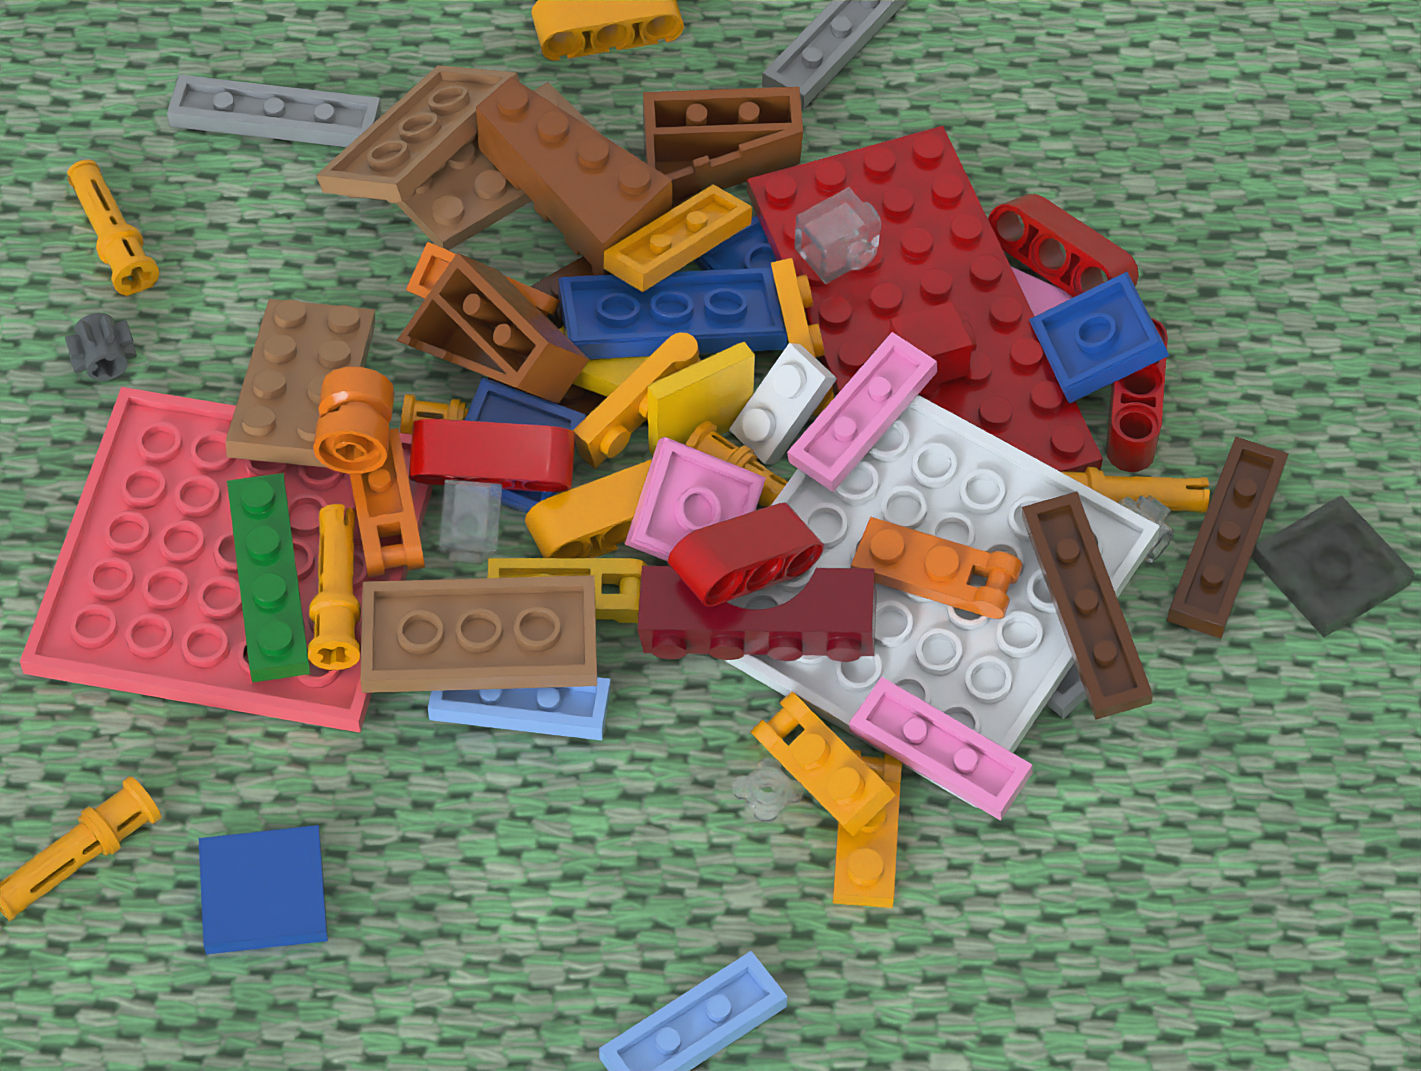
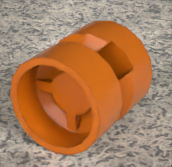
[313,367,395,474]

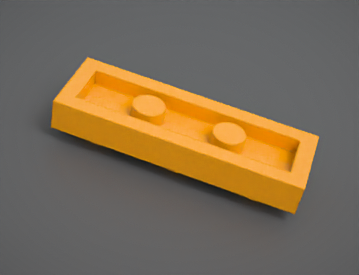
[603,184,752,292]

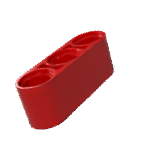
[988,194,1139,297]
[1106,317,1168,472]
[408,419,575,492]
[668,502,825,607]

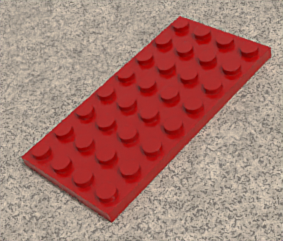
[747,126,1103,473]

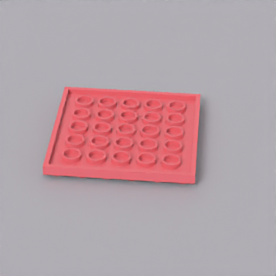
[20,387,434,733]

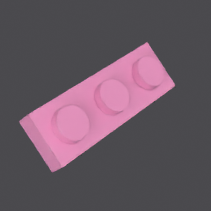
[787,332,937,492]
[849,676,1033,821]

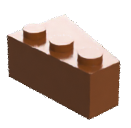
[643,86,803,205]
[396,253,590,404]

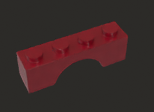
[637,566,877,662]

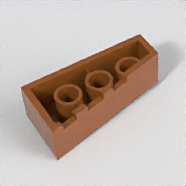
[476,77,672,276]

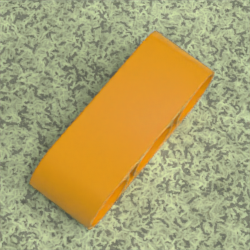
[531,0,684,61]
[524,460,652,558]

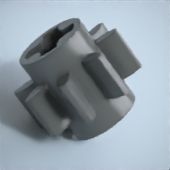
[65,313,137,381]

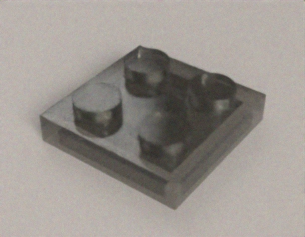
[1251,495,1415,638]

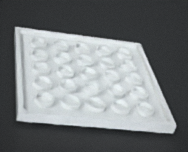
[725,395,1160,808]

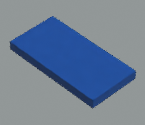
[558,268,787,359]

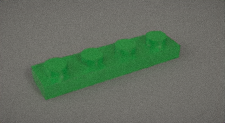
[227,473,310,683]

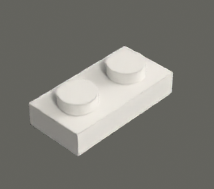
[729,343,837,465]

